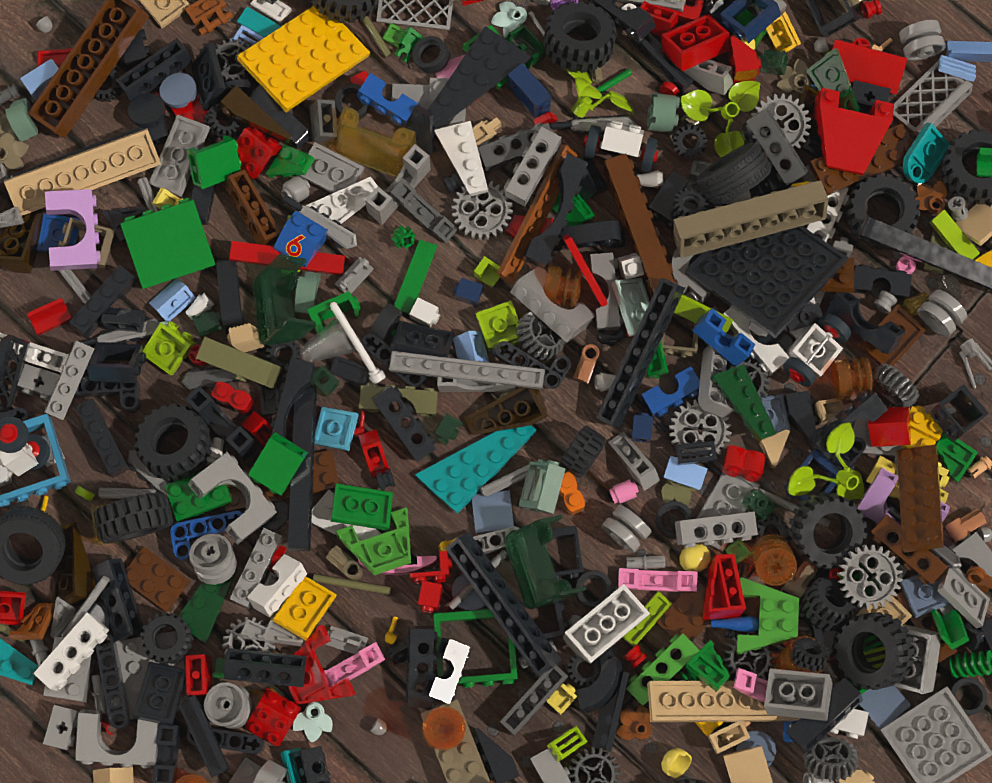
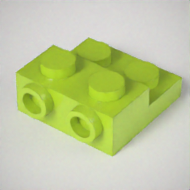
[476,300,521,351]
[143,321,196,375]

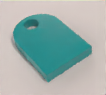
[903,122,950,183]

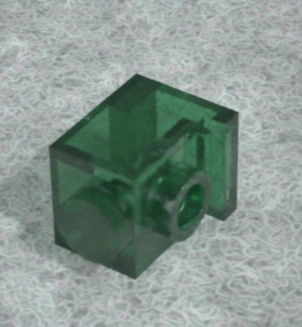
[759,50,789,75]
[192,311,222,338]
[312,365,340,398]
[435,413,463,446]
[741,489,777,520]

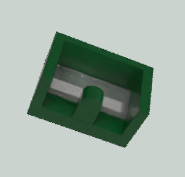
[506,24,546,70]

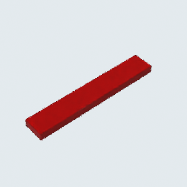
[229,241,345,275]

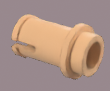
[967,456,992,479]

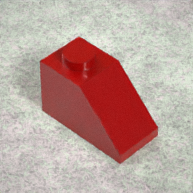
[640,1,678,37]
[241,411,273,447]
[358,429,389,478]

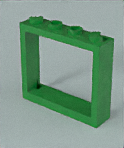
[434,610,518,688]

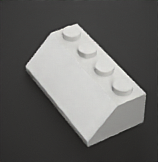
[563,584,650,663]

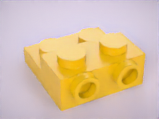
[900,405,943,449]

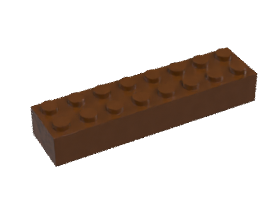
[28,0,149,139]
[603,153,678,300]

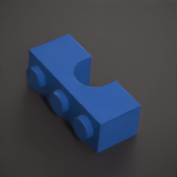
[357,73,418,127]
[692,308,756,367]
[640,367,700,417]

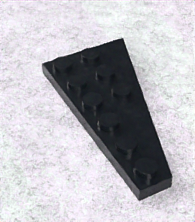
[427,26,532,129]

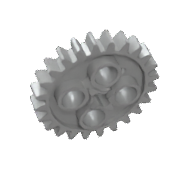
[751,94,811,152]
[452,181,513,241]
[669,400,732,459]
[837,545,903,609]

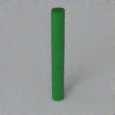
[589,68,632,99]

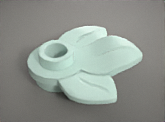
[491,1,527,38]
[293,702,333,742]

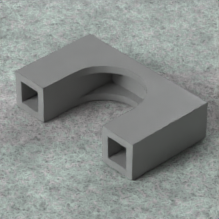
[365,145,431,225]
[510,267,596,342]
[188,452,277,545]
[914,532,992,616]
[76,709,158,768]

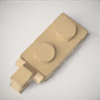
[472,117,502,148]

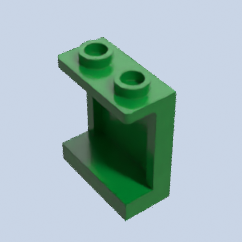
[186,135,241,189]
[307,291,361,336]
[248,432,308,495]

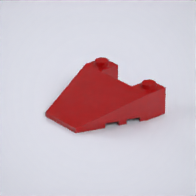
[813,88,894,175]

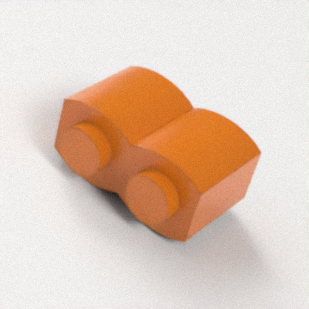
[559,472,585,515]

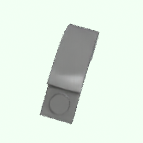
[672,248,707,304]

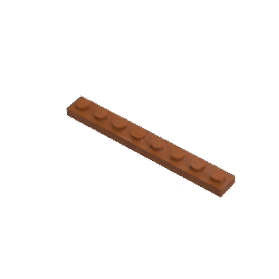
[497,145,578,284]

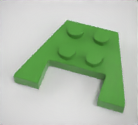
[336,507,411,575]
[737,578,799,654]

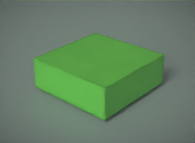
[382,23,405,49]
[724,538,751,564]

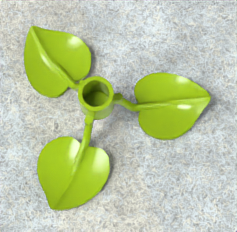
[566,68,635,118]
[680,81,760,158]
[787,422,864,500]

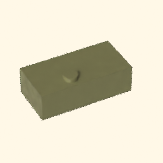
[196,337,284,390]

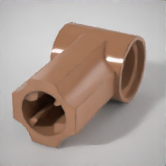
[573,344,599,384]
[944,508,987,543]

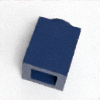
[453,278,483,307]
[631,413,653,443]

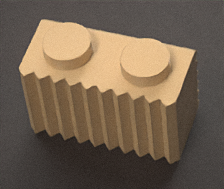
[227,323,265,352]

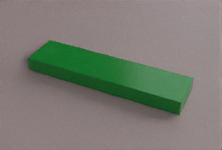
[394,239,437,315]

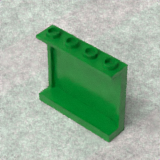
[120,198,216,289]

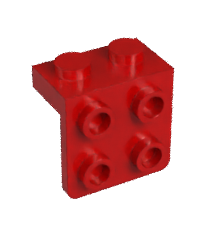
[236,126,282,179]
[409,551,453,585]
[245,688,301,746]

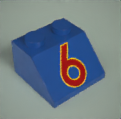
[273,210,328,268]

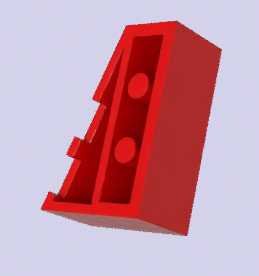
[702,554,746,620]

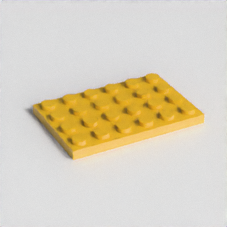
[237,6,370,112]

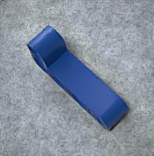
[170,511,243,562]

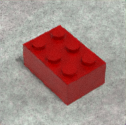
[661,14,730,71]

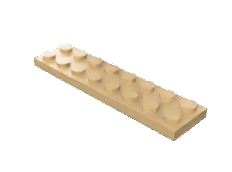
[4,128,161,215]
[647,681,800,722]

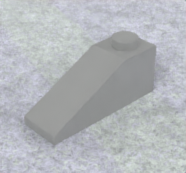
[674,60,733,95]
[608,432,660,491]

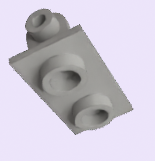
[335,257,374,294]
[325,626,368,654]

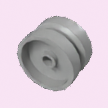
[899,20,946,61]
[917,289,967,338]
[602,504,652,553]
[189,534,237,585]
[204,682,254,729]

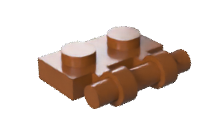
[185,0,233,36]

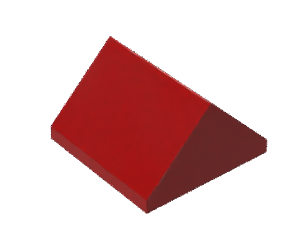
[868,407,911,447]
[0,591,26,625]

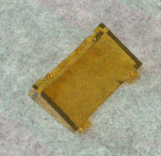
[336,106,417,177]

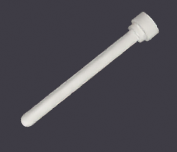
[330,302,386,384]

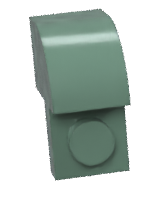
[6,98,38,142]
[295,271,321,314]

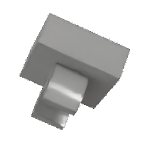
[833,237,853,258]

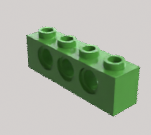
[626,633,700,706]

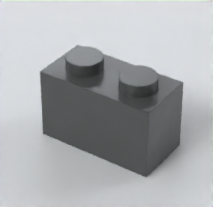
[309,99,337,143]

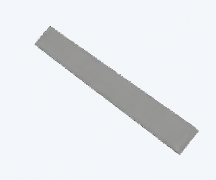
[389,351,545,390]

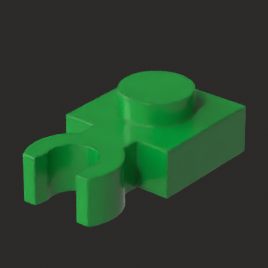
[394,27,424,62]

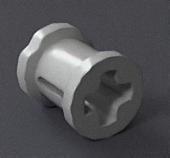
[948,196,968,221]

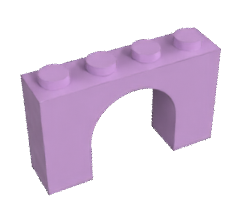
[45,189,101,271]
[858,467,950,535]

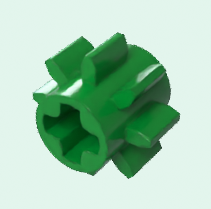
[391,225,416,249]

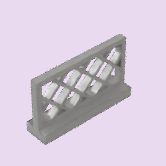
[376,0,453,31]
[893,60,973,138]

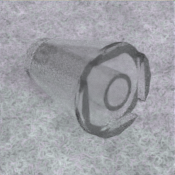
[301,318,356,363]

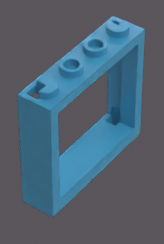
[0,414,71,507]

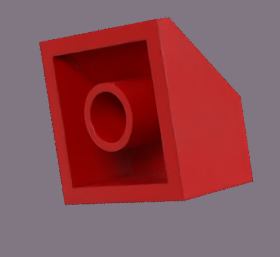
[727,36,761,85]

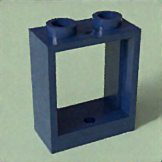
[720,0,781,44]
[508,63,552,118]
[784,449,841,501]

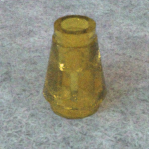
[901,292,930,316]

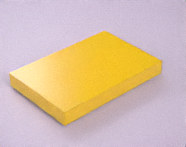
[273,576,337,641]

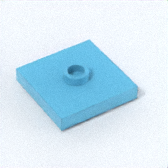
[315,407,359,451]

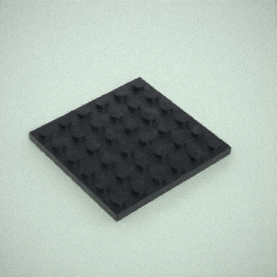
[685,226,848,338]

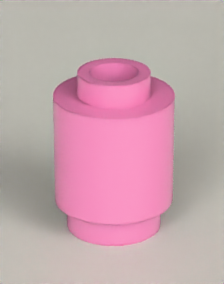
[609,479,639,504]

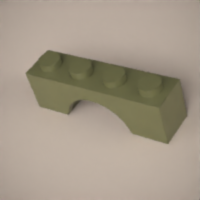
[359,383,438,418]

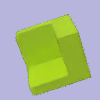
[474,256,500,288]

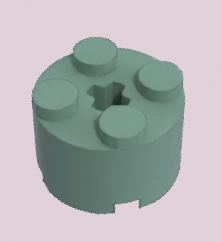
[647,93,680,133]

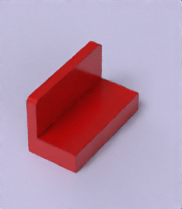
[26,298,72,336]

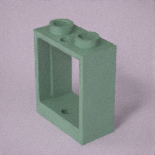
[518,459,565,514]

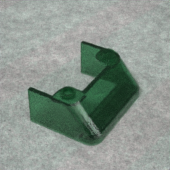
[253,254,316,346]
[505,515,587,609]

